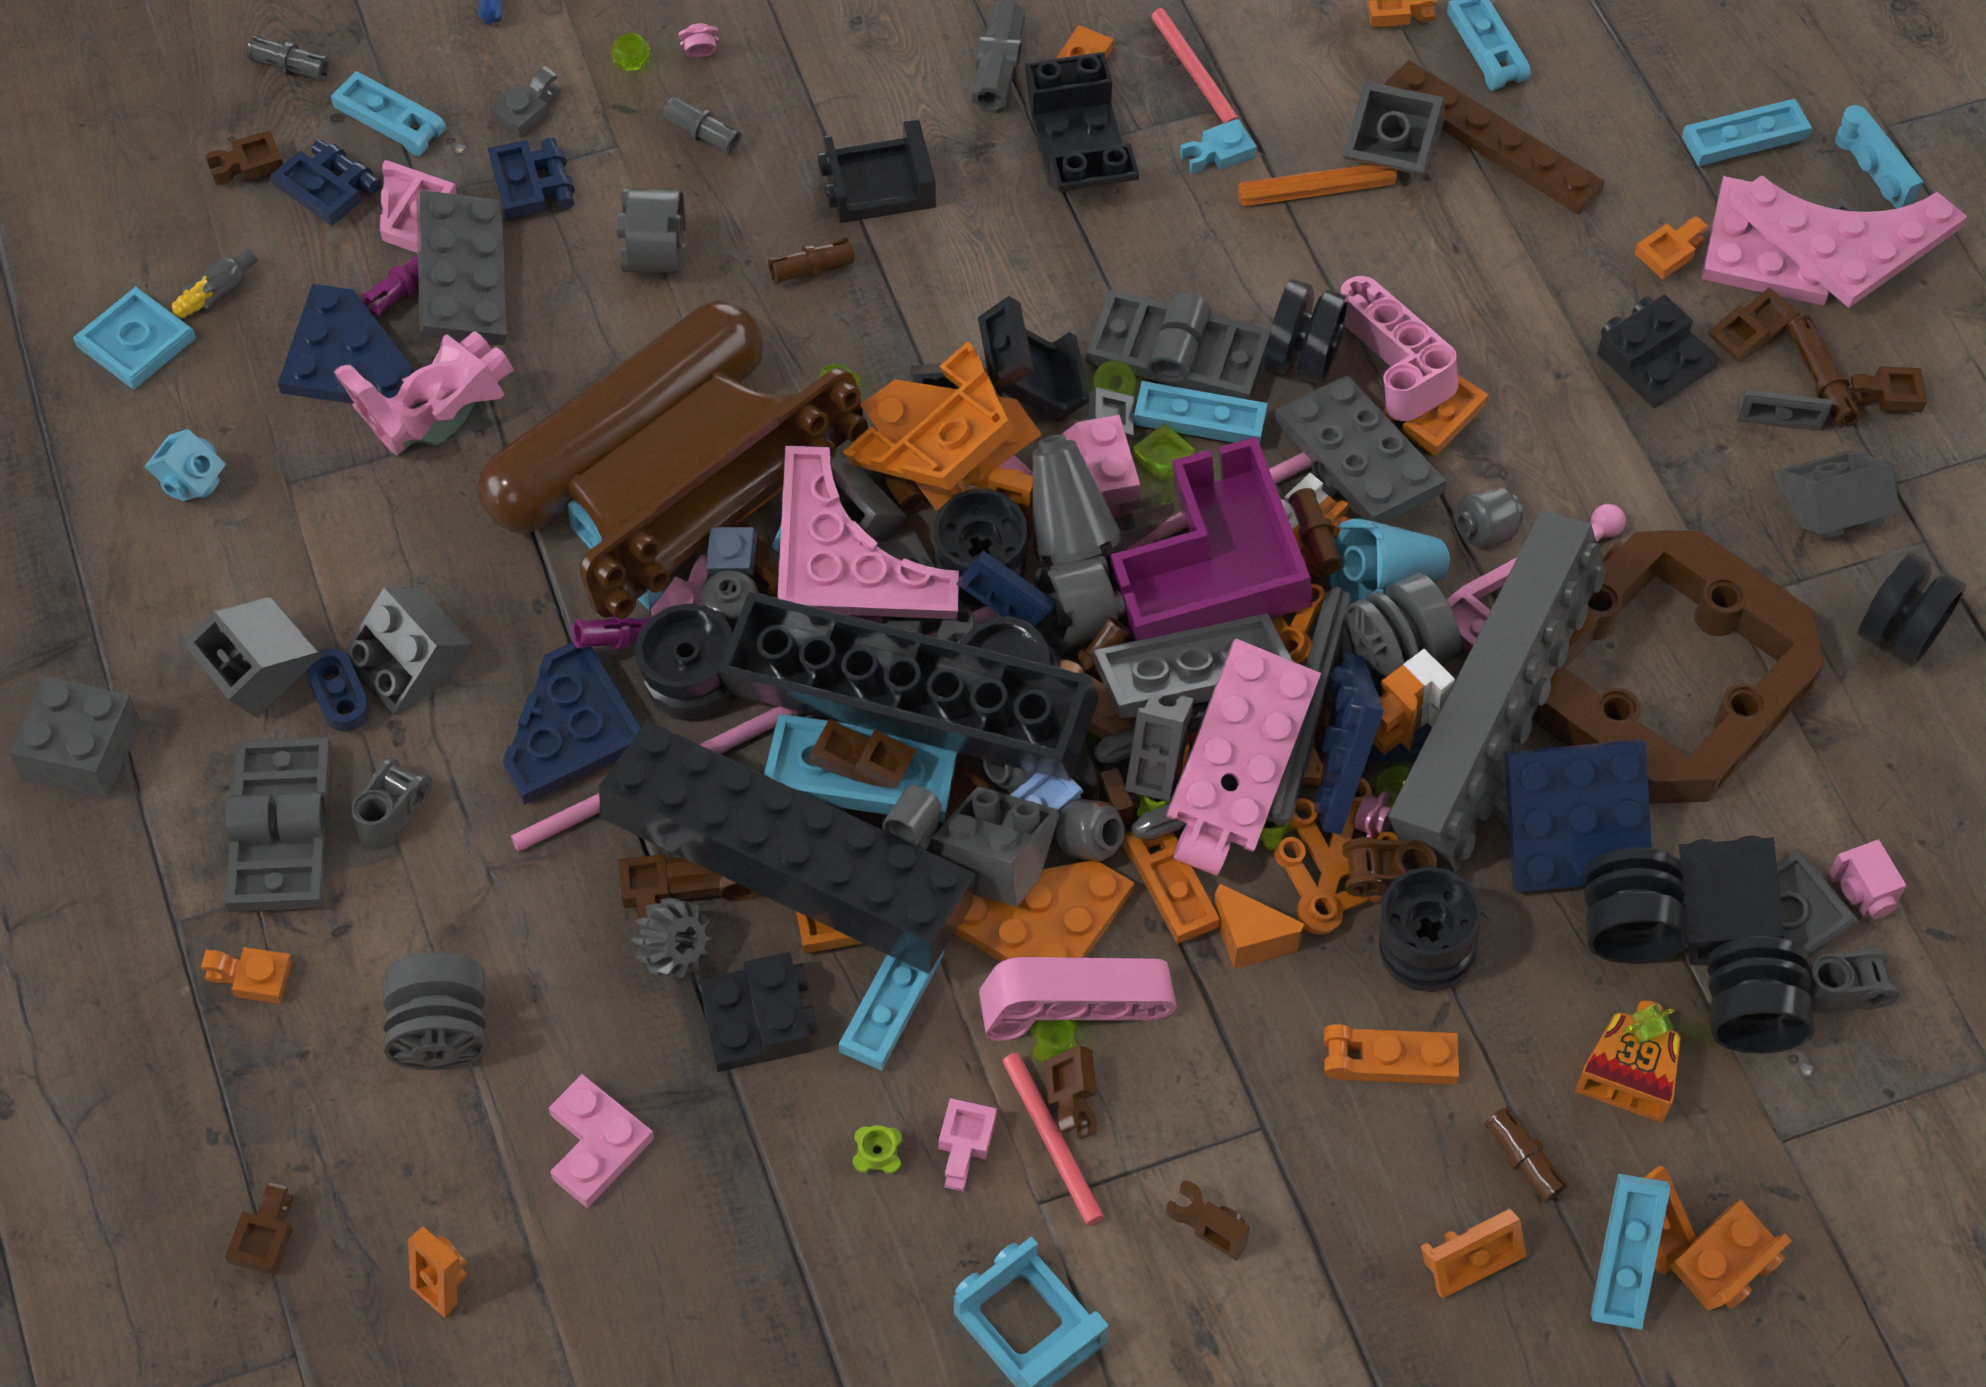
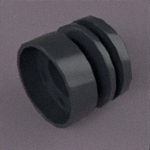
[934,489,1027,605]
[1583,848,1689,964]
[1379,867,1482,992]
[1707,936,1815,1054]

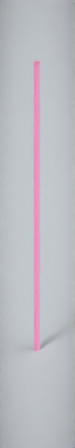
[510,452,1312,852]

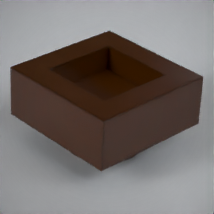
[1099,768,1138,830]

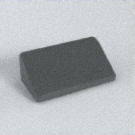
[1737,390,1832,430]

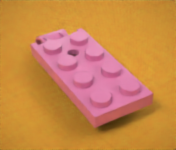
[1166,638,1321,876]

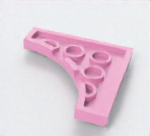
[1730,175,1967,308]
[778,446,959,619]

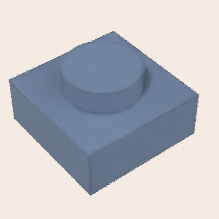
[706,527,758,575]

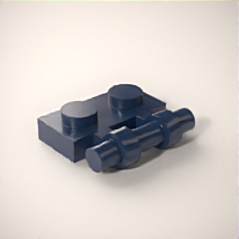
[488,138,575,220]
[271,139,381,226]

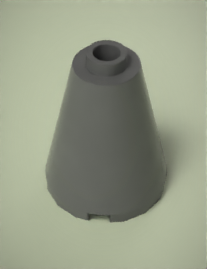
[1032,435,1122,564]

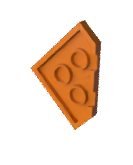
[860,379,1042,511]
[954,860,1134,962]

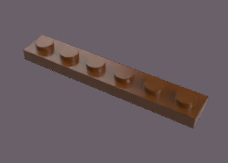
[1385,60,1605,215]

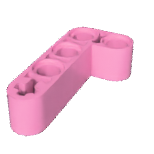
[1341,276,1459,421]
[979,957,1177,1041]

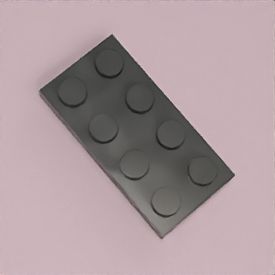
[416,190,507,345]
[1094,613,1293,720]

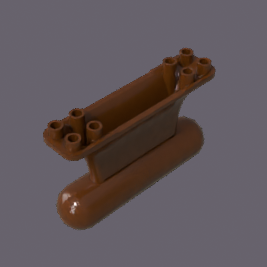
[479,300,868,619]

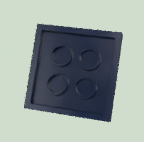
[1504,739,1652,893]

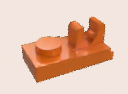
[1421,1209,1527,1299]
[408,1226,467,1318]

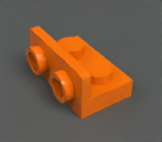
[1668,1199,1792,1311]

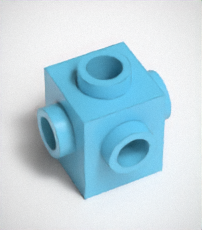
[144,429,226,502]

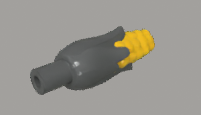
[172,248,258,318]

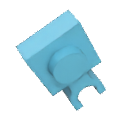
[1179,119,1257,174]

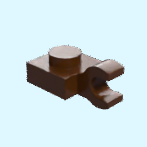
[1848,366,1927,412]
[619,854,670,930]
[1044,1045,1097,1139]
[1166,1180,1250,1261]
[225,1182,294,1276]

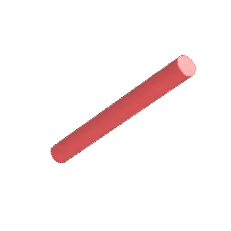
[1151,8,1240,124]
[1002,1052,1104,1226]

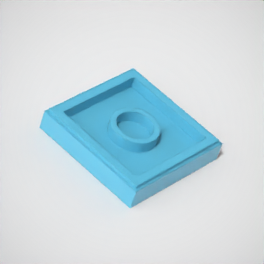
[73,286,196,390]

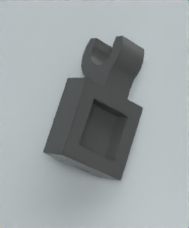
[490,67,560,138]

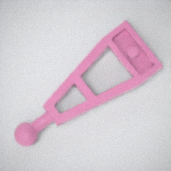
[1447,504,1626,653]

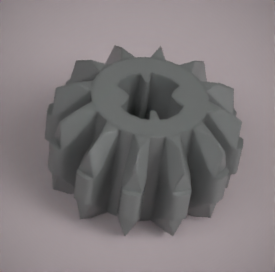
[630,898,714,979]

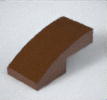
[1708,287,1799,362]
[807,718,916,788]

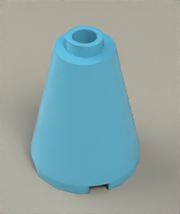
[1327,518,1450,603]

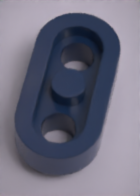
[306,649,370,731]

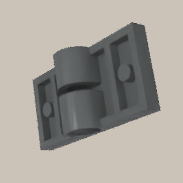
[1085,289,1271,400]
[1276,375,1446,524]
[225,737,332,912]

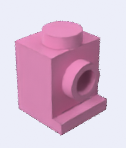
[1827,839,1907,919]

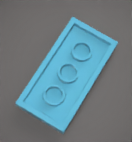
[764,714,958,823]

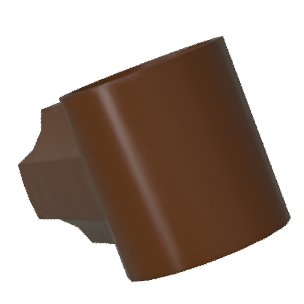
[666,857,759,902]

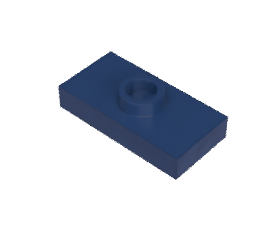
[957,551,1056,628]

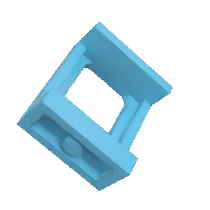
[954,1236,1109,1387]

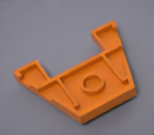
[843,341,1015,490]

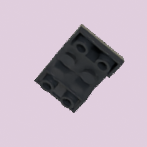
[1025,52,1139,192]

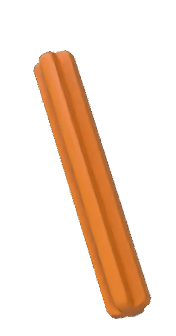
[1238,164,1397,207]

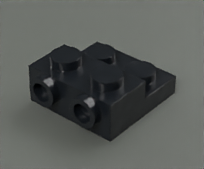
[1597,294,1719,408]
[698,952,818,1072]

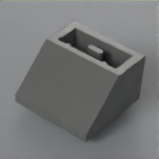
[344,587,473,714]
[182,597,322,718]
[931,786,1059,907]

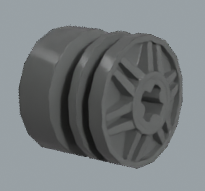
[1344,572,1461,688]
[383,952,487,1070]

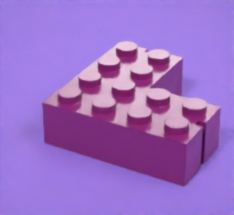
[1111,437,1312,641]

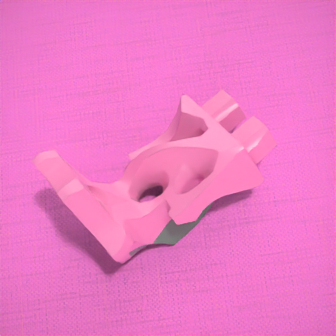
[334,331,514,456]

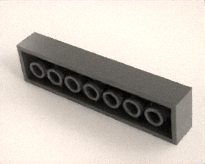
[1388,510,1606,874]

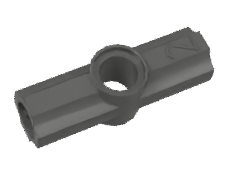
[972,0,1025,113]

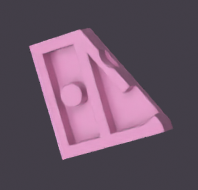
[380,160,457,253]

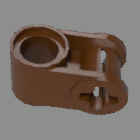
[1342,837,1437,897]

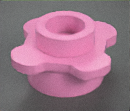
[679,23,719,58]
[1355,791,1392,838]

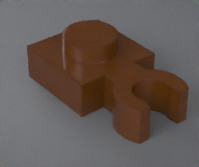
[205,130,283,185]

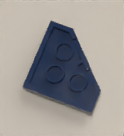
[278,284,414,404]
[503,642,641,805]
[1314,653,1384,835]

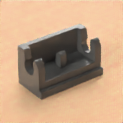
[1125,693,1194,801]

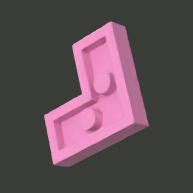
[549,1074,654,1209]

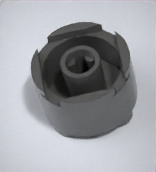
[617,188,686,273]
[1033,555,1125,654]

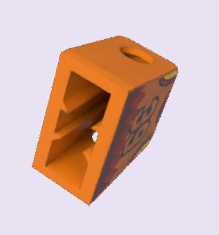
[1575,1001,1681,1123]

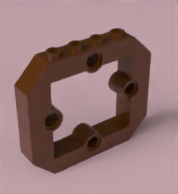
[1532,529,1824,804]

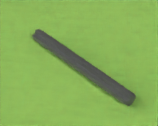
[1266,587,1351,826]

